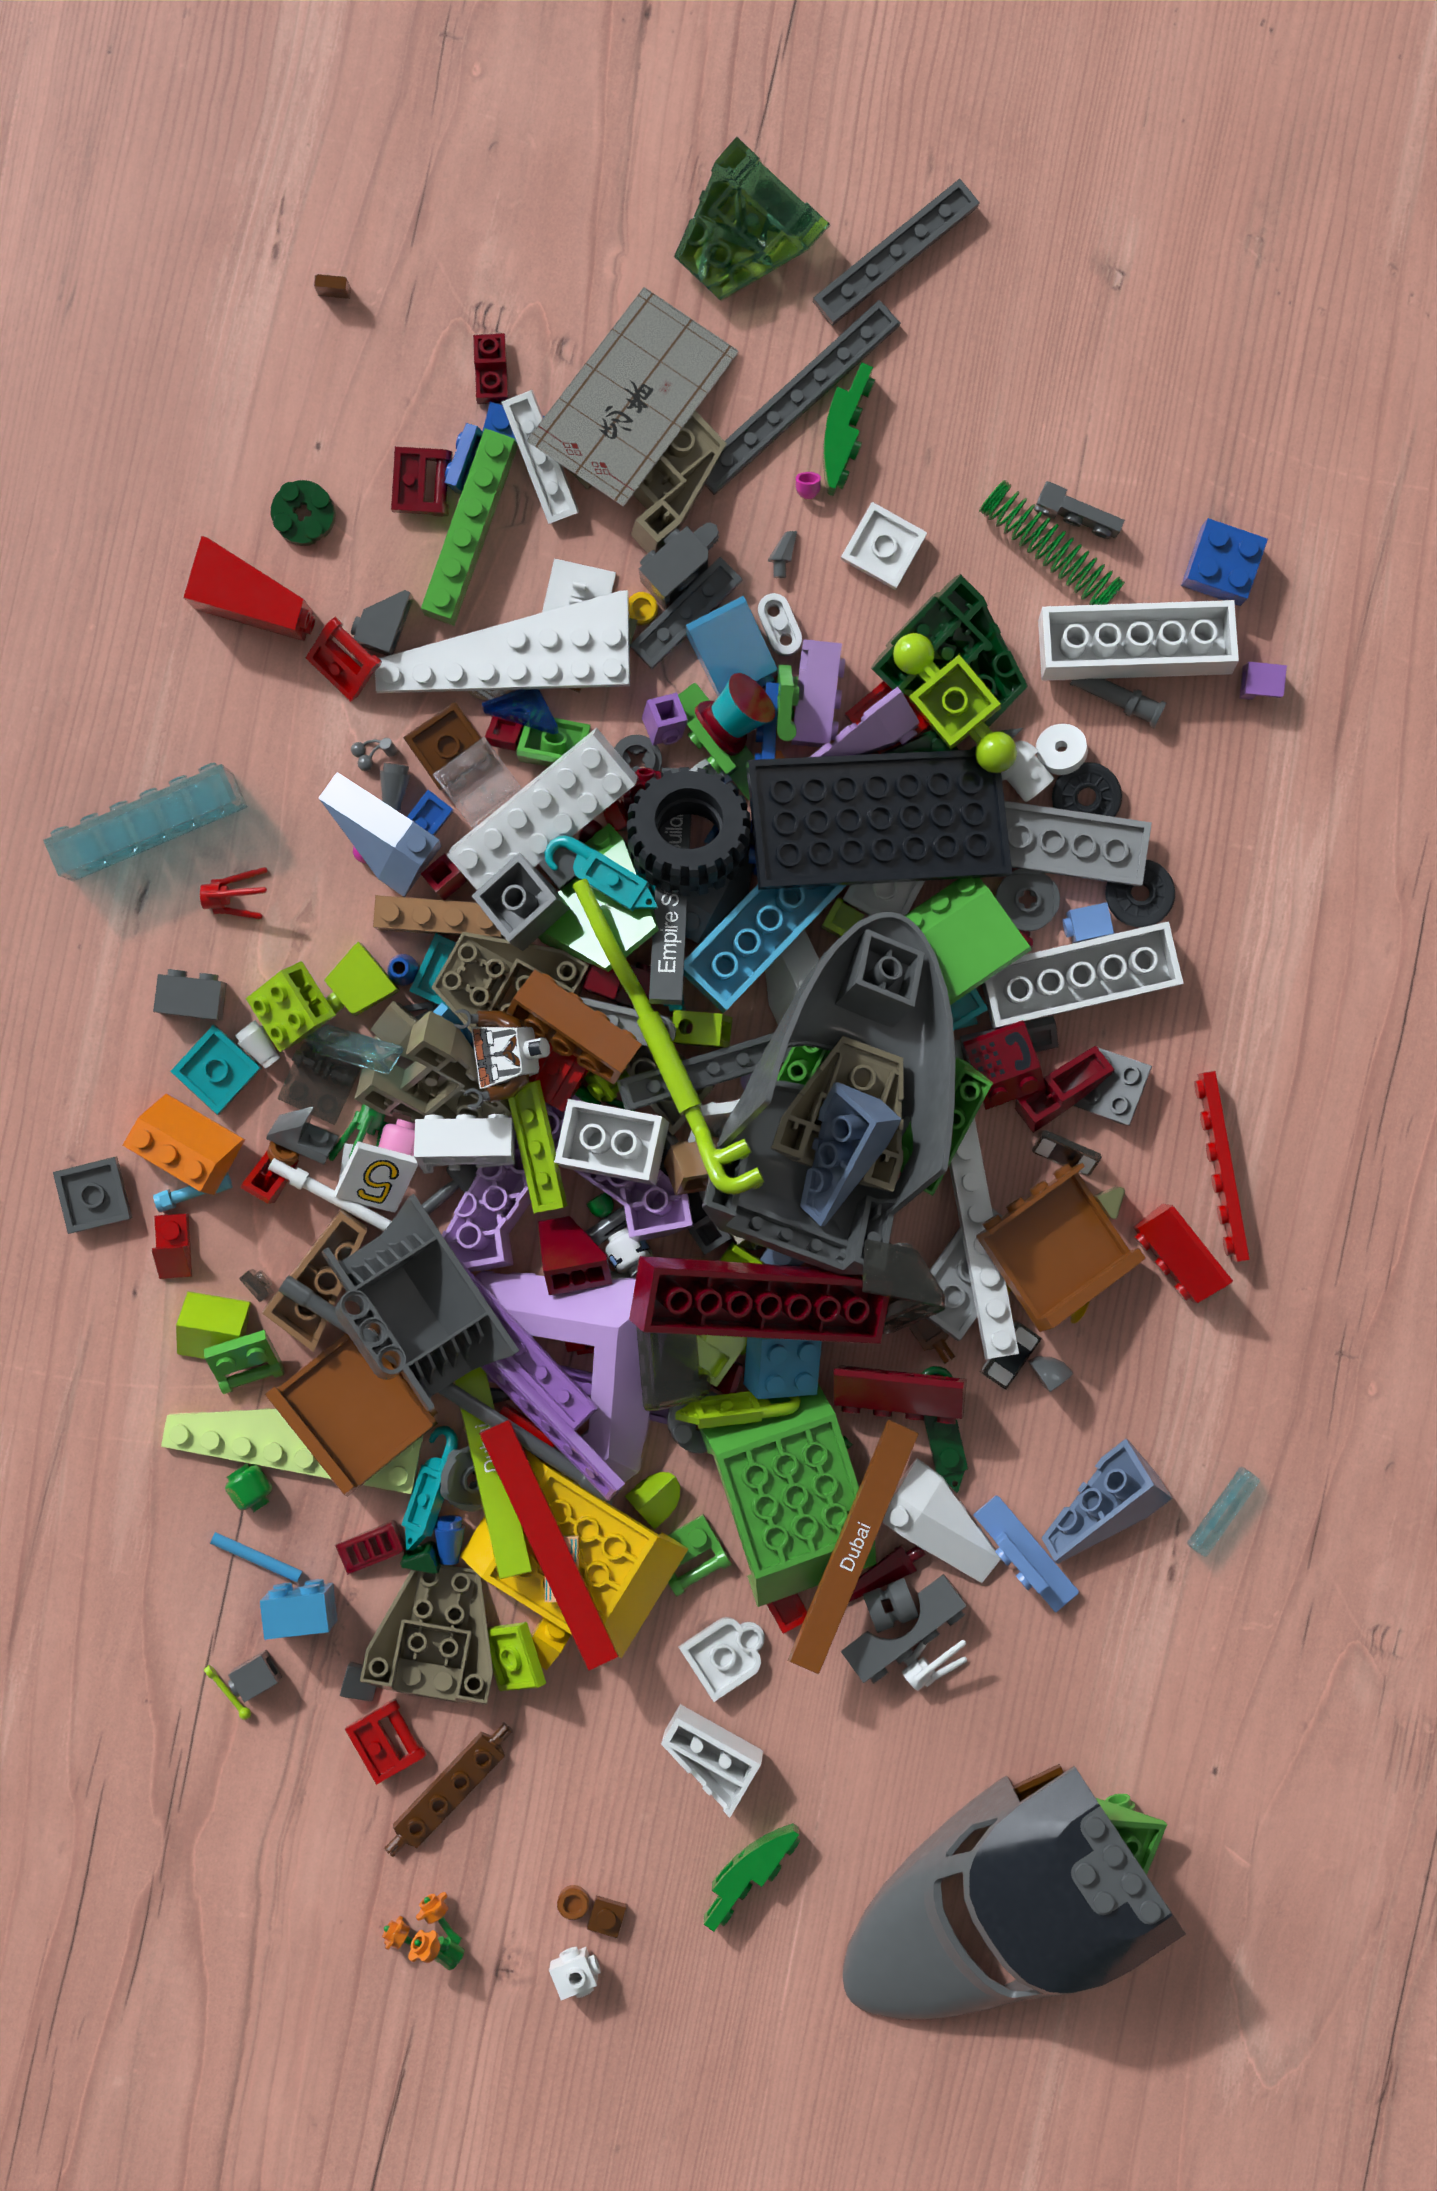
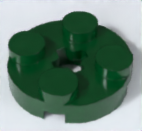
[271,480,336,546]

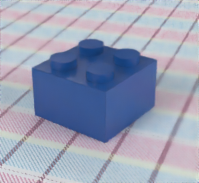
[1181,518,1268,606]

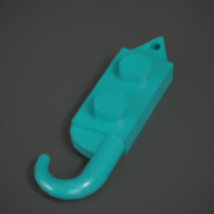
[545,836,658,912]
[401,1426,458,1551]

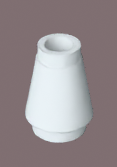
[235,1020,280,1069]

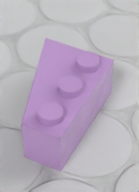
[791,639,845,748]

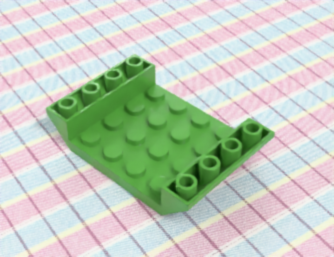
[700,1384,876,1607]

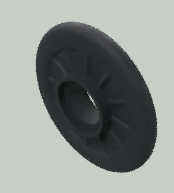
[1052,762,1122,817]
[1105,859,1176,927]

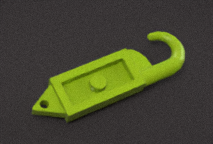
[675,1391,801,1429]

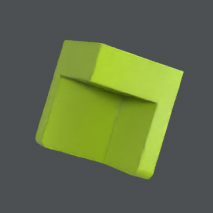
[821,898,864,938]

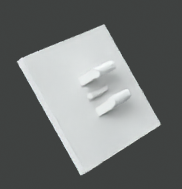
[542,558,616,613]

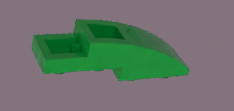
[823,362,876,496]
[704,1823,800,1932]

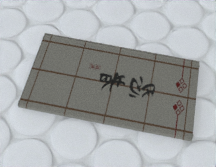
[527,287,739,507]

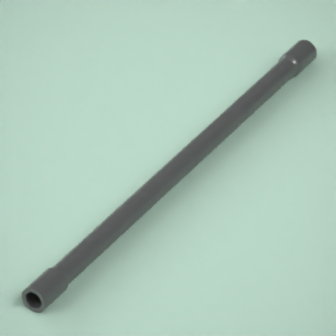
[278,1275,606,1501]

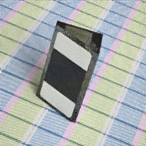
[1032,1130,1102,1176]
[980,1320,1042,1390]

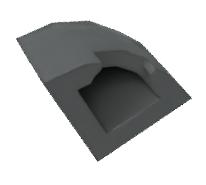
[1027,1356,1073,1392]

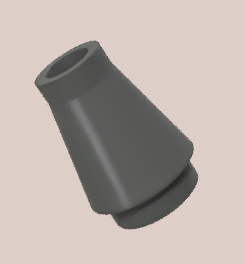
[380,763,411,810]

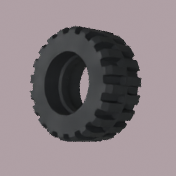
[627,767,751,896]

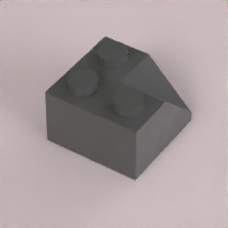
[472,853,570,951]

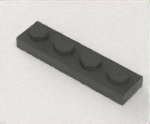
[630,557,742,669]

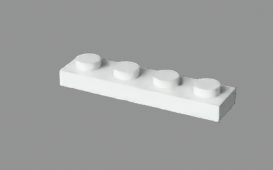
[502,390,579,524]

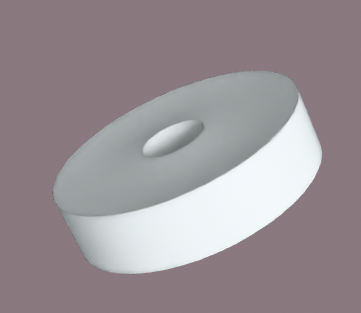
[1036,724,1088,775]

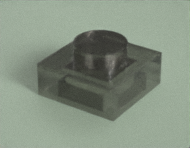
[239,1269,274,1302]

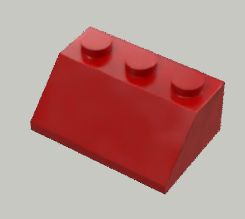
[1133,1204,1233,1303]

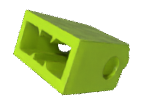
[324,942,400,1016]
[668,1010,733,1048]

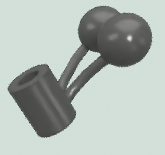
[351,738,398,771]

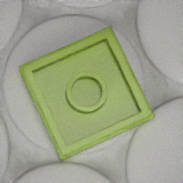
[487,1622,547,1691]

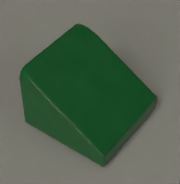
[400,1541,442,1574]

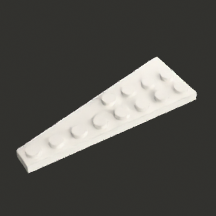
[375,590,630,693]

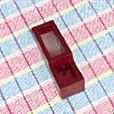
[1015,1045,1115,1133]

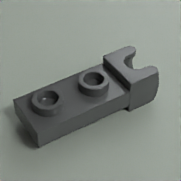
[1034,481,1125,539]

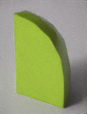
[625,1472,680,1529]

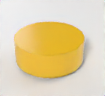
[629,592,658,625]

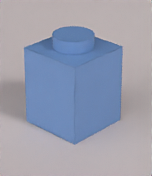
[1063,902,1114,944]

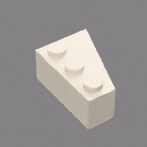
[414,1114,516,1174]

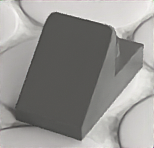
[266,1107,339,1164]

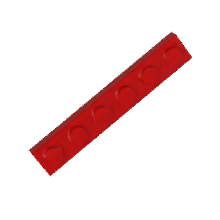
[1194,1071,1250,1262]

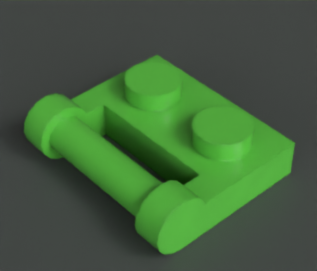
[777,665,799,741]
[204,1330,285,1394]
[668,1514,732,1596]

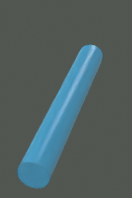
[210,1532,302,1583]

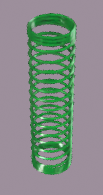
[979,480,1125,605]

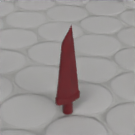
[849,1545,926,1602]

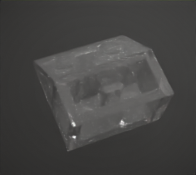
[433,737,522,829]

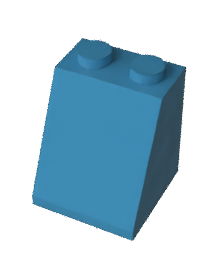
[686,596,778,697]

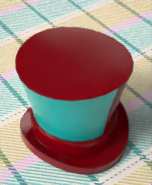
[694,673,775,756]

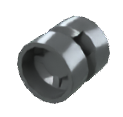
[862,1578,919,1633]

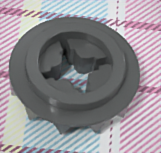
[614,735,662,772]

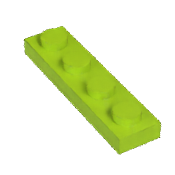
[508,1080,568,1213]

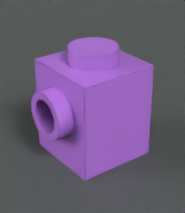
[642,692,688,745]

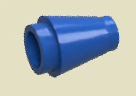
[387,954,419,986]
[434,1515,465,1565]

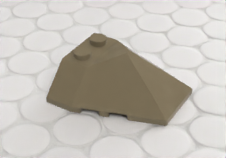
[770,1036,903,1192]

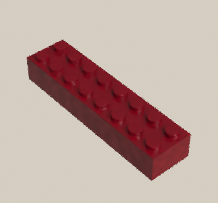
[629,1256,892,1344]

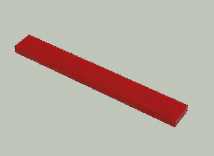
[479,1419,619,1671]

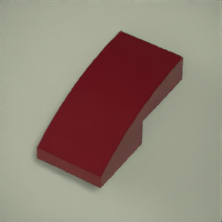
[473,333,508,404]

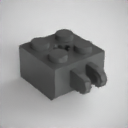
[639,522,719,610]

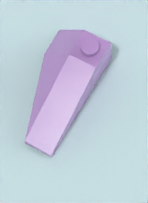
[810,687,920,757]

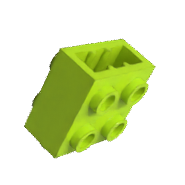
[245,961,336,1053]

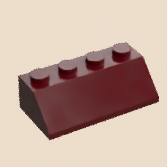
[834,1365,967,1424]

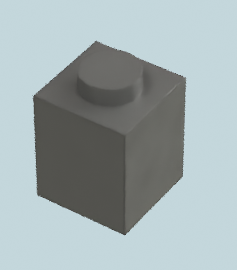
[228,1650,282,1703]

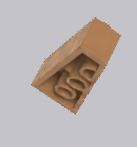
[262,1209,368,1352]

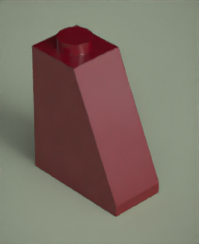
[538,1216,613,1295]

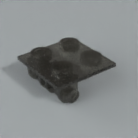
[277,1041,361,1125]

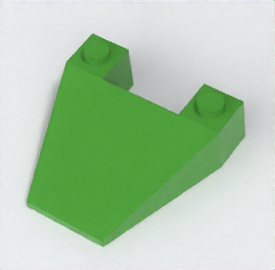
[538,824,659,972]

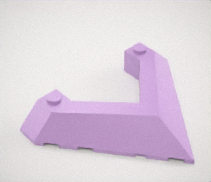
[442,1095,693,1272]
[475,1271,667,1483]

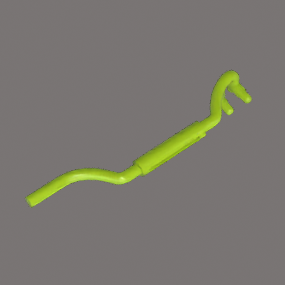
[573,879,765,1195]

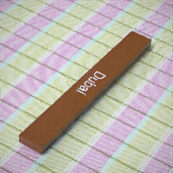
[787,1420,919,1674]

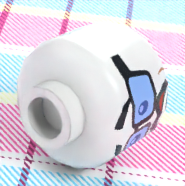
[606,1228,653,1277]

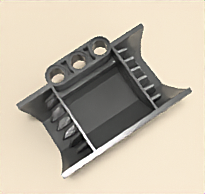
[322,1194,520,1411]

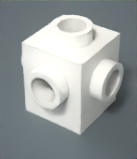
[549,1947,601,2000]

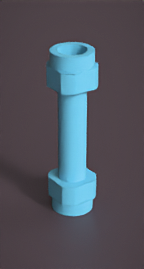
[153,1172,233,1213]

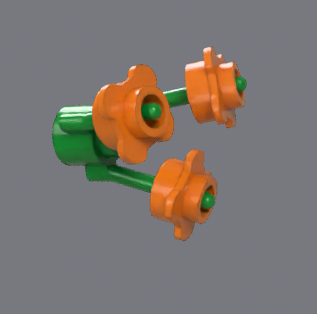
[382,1892,464,1970]

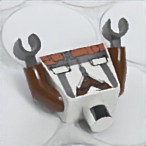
[454,1009,550,1110]

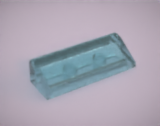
[305,1024,404,1074]
[1187,1467,1260,1557]

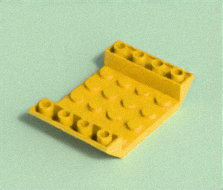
[460,1449,689,1659]

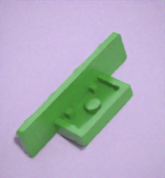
[678,683,755,800]

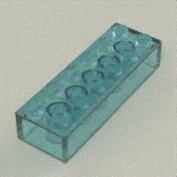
[43,763,247,882]

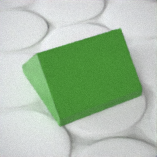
[516,713,591,767]

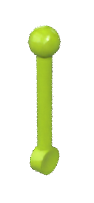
[204,1665,251,1720]

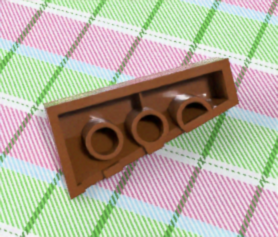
[507,970,642,1085]

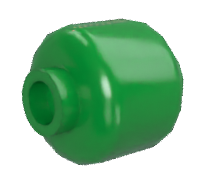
[225,1463,273,1513]

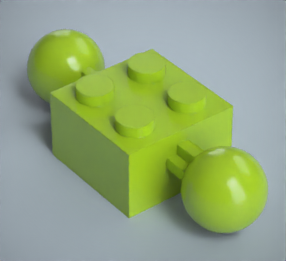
[893,633,1017,773]

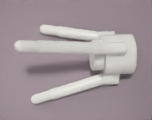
[902,1628,967,1691]

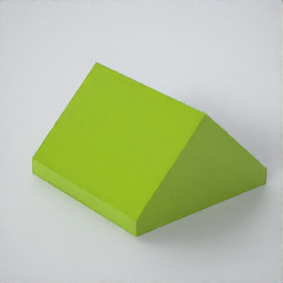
[176,1291,251,1359]

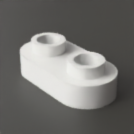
[758,593,802,656]

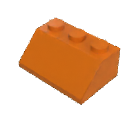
[122,1094,246,1195]

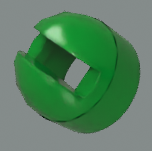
[586,1192,614,1218]

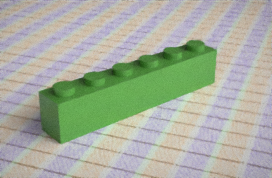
[421,428,517,626]

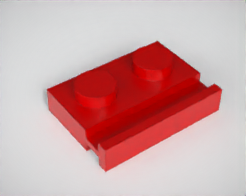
[529,1042,588,1113]

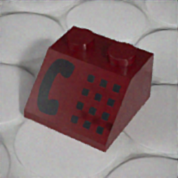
[963,1020,1045,1110]

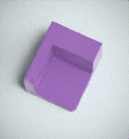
[1240,662,1287,700]

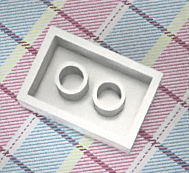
[554,1099,669,1186]

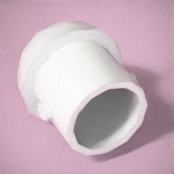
[1001,741,1054,802]

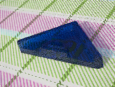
[482,689,559,735]

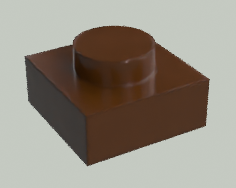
[587,1895,627,1938]

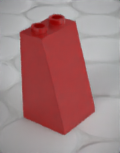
[183,536,316,641]

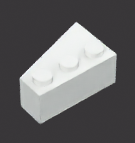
[661,1704,763,1818]

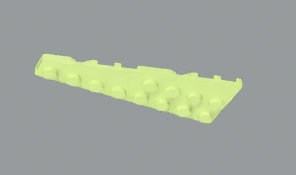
[161,1408,424,1494]

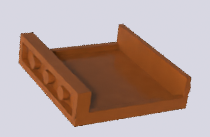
[976,1163,1146,1332]
[265,1328,438,1497]

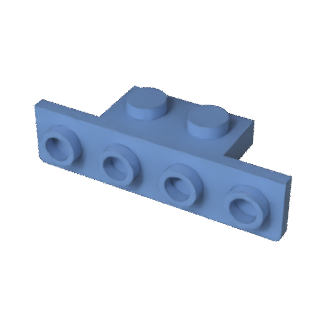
[973,1495,1079,1613]

